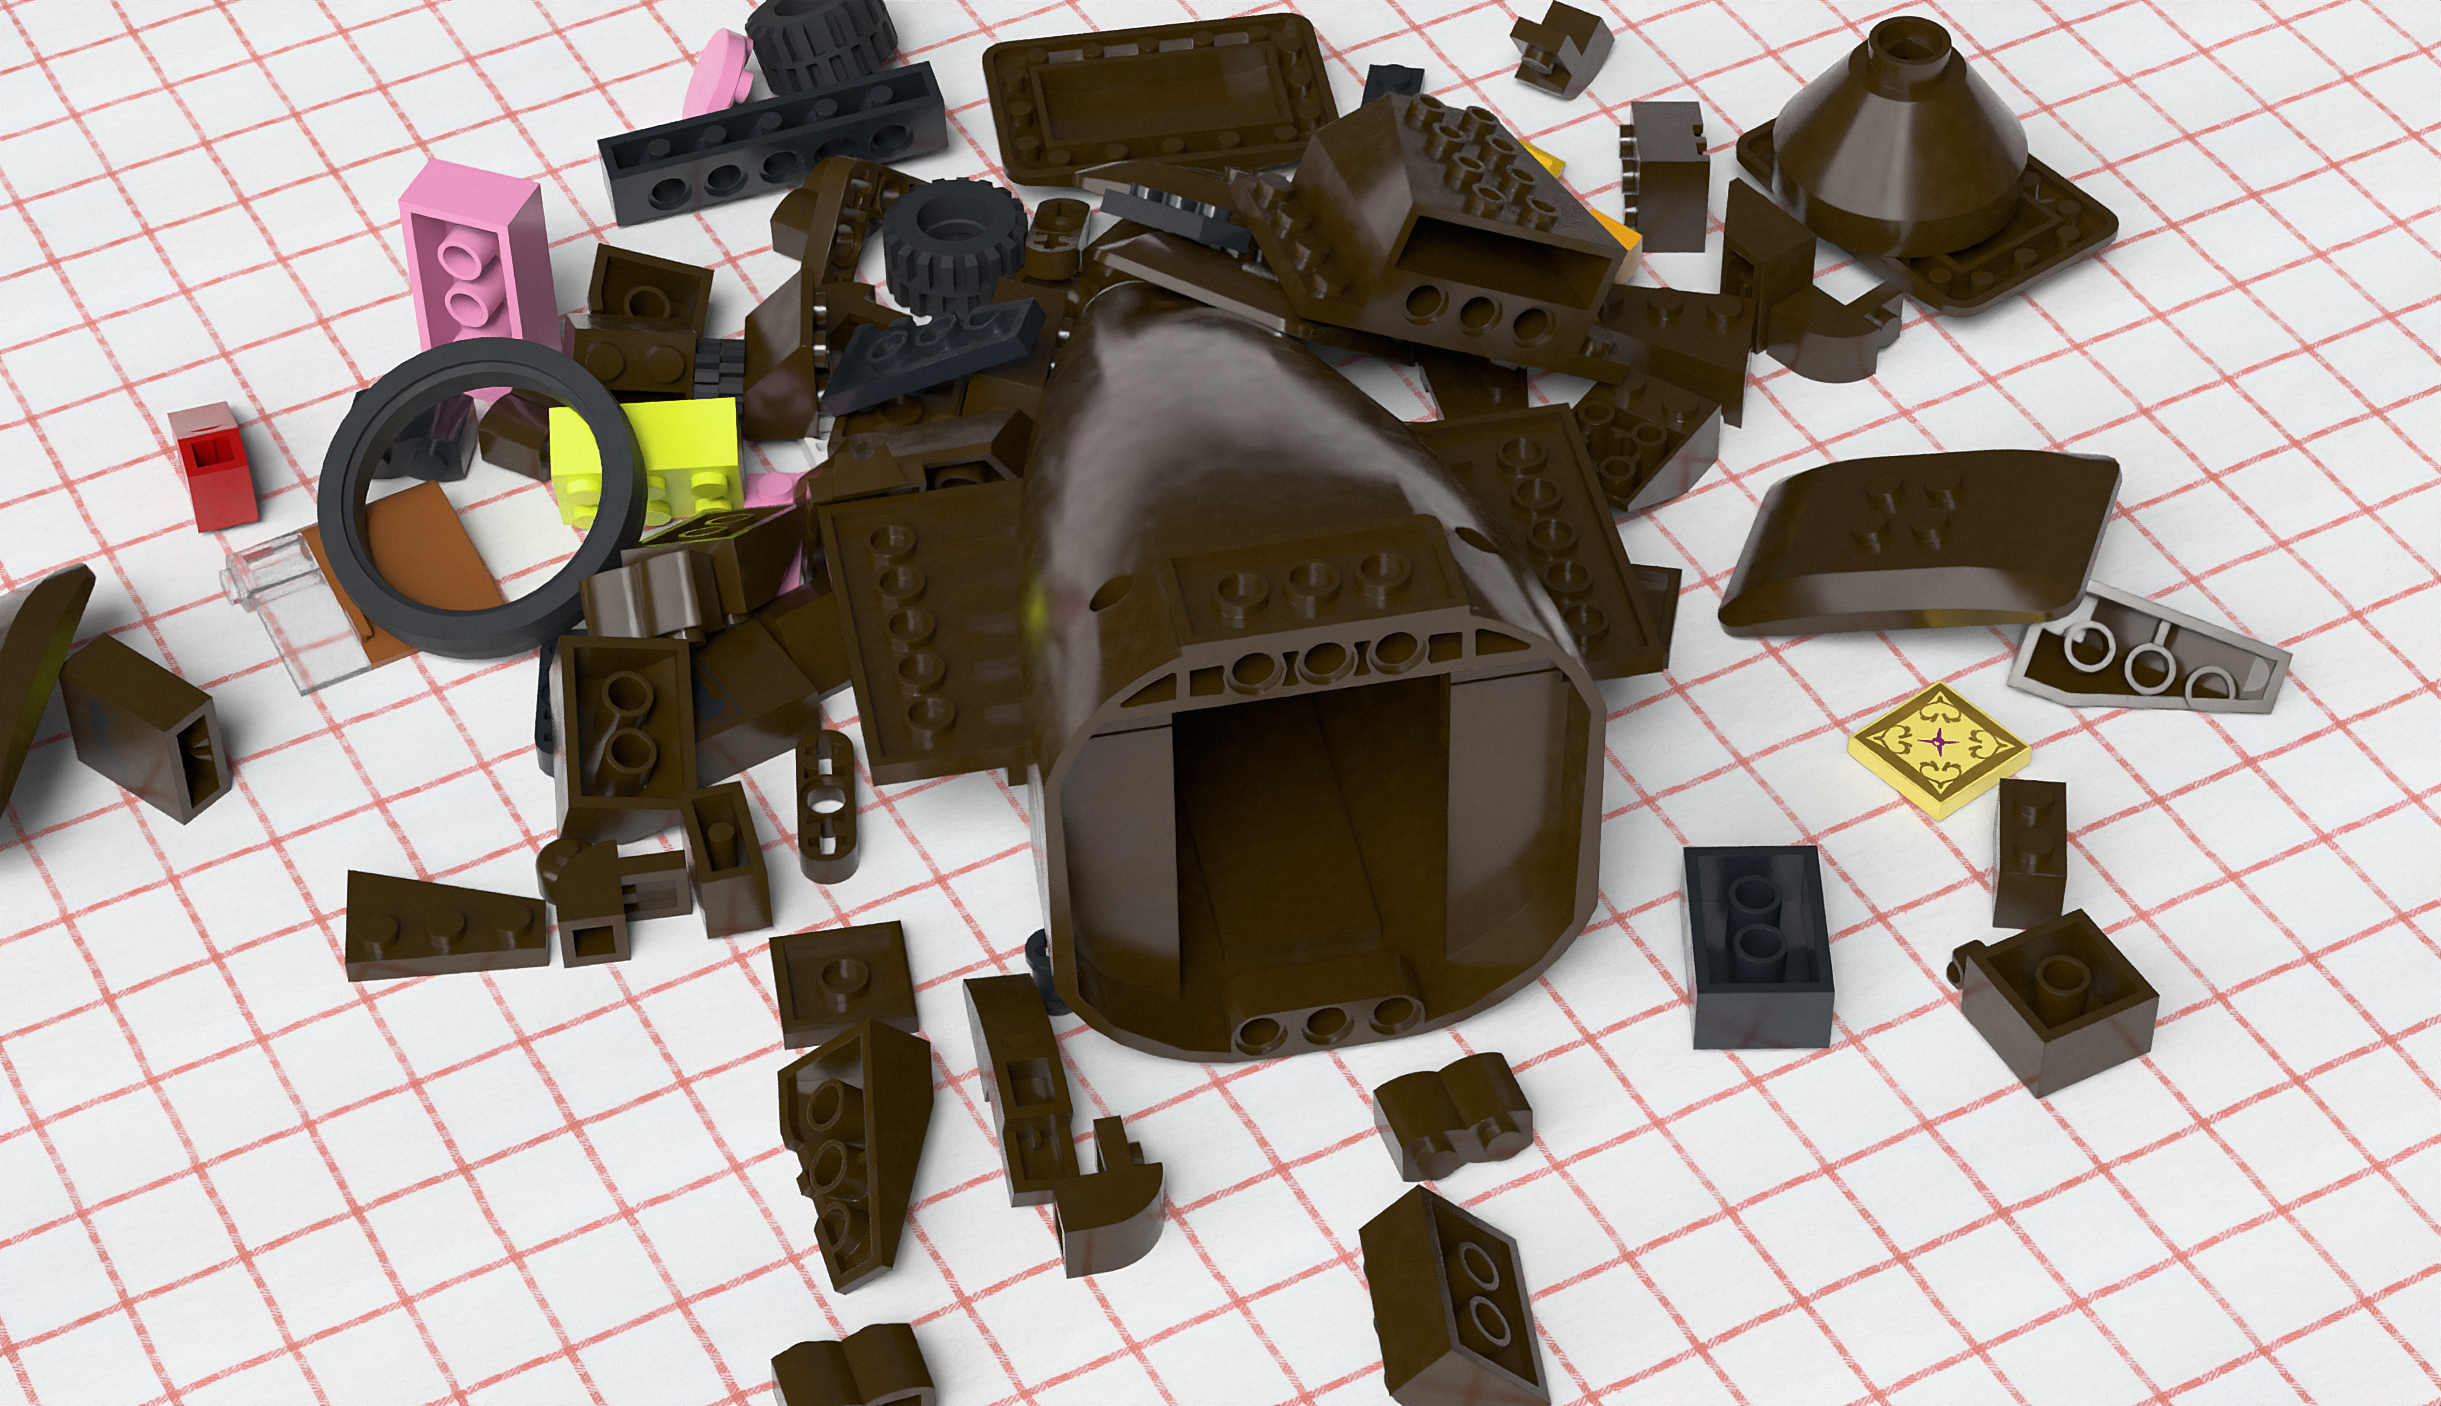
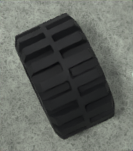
[745,0,899,96]
[882,177,1028,319]

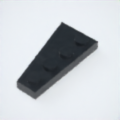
[820,298,1047,417]

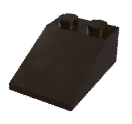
[620,501,806,625]

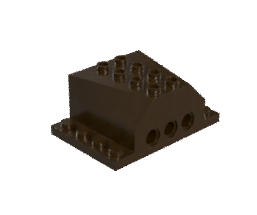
[1228,92,1630,386]

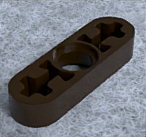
[1024,198,1090,280]
[795,729,859,885]

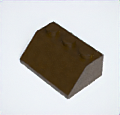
[819,405,1034,491]
[549,635,698,845]
[1358,1184,1551,1406]

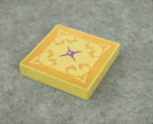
[1847,680,2032,822]

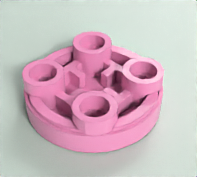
[682,28,753,119]

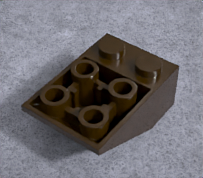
[1572,367,1721,513]

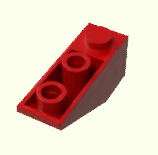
[167,401,259,533]

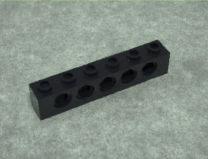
[597,61,948,227]

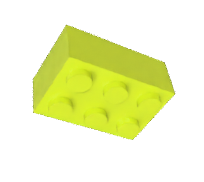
[549,397,745,530]

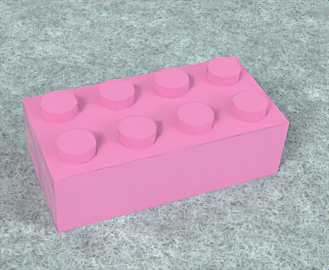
[398,158,563,403]

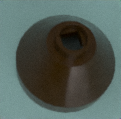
[1770,16,2028,258]

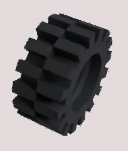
[694,338,745,442]

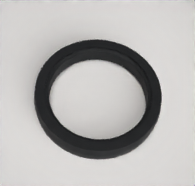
[317,337,648,660]

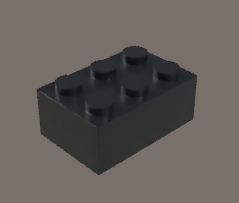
[1679,845,1835,1050]

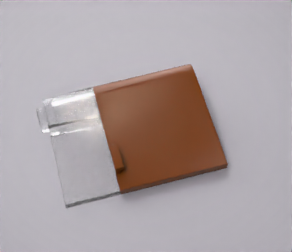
[218,480,504,697]

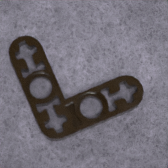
[800,155,931,287]

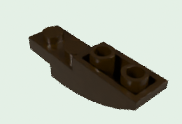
[962,973,1080,1208]

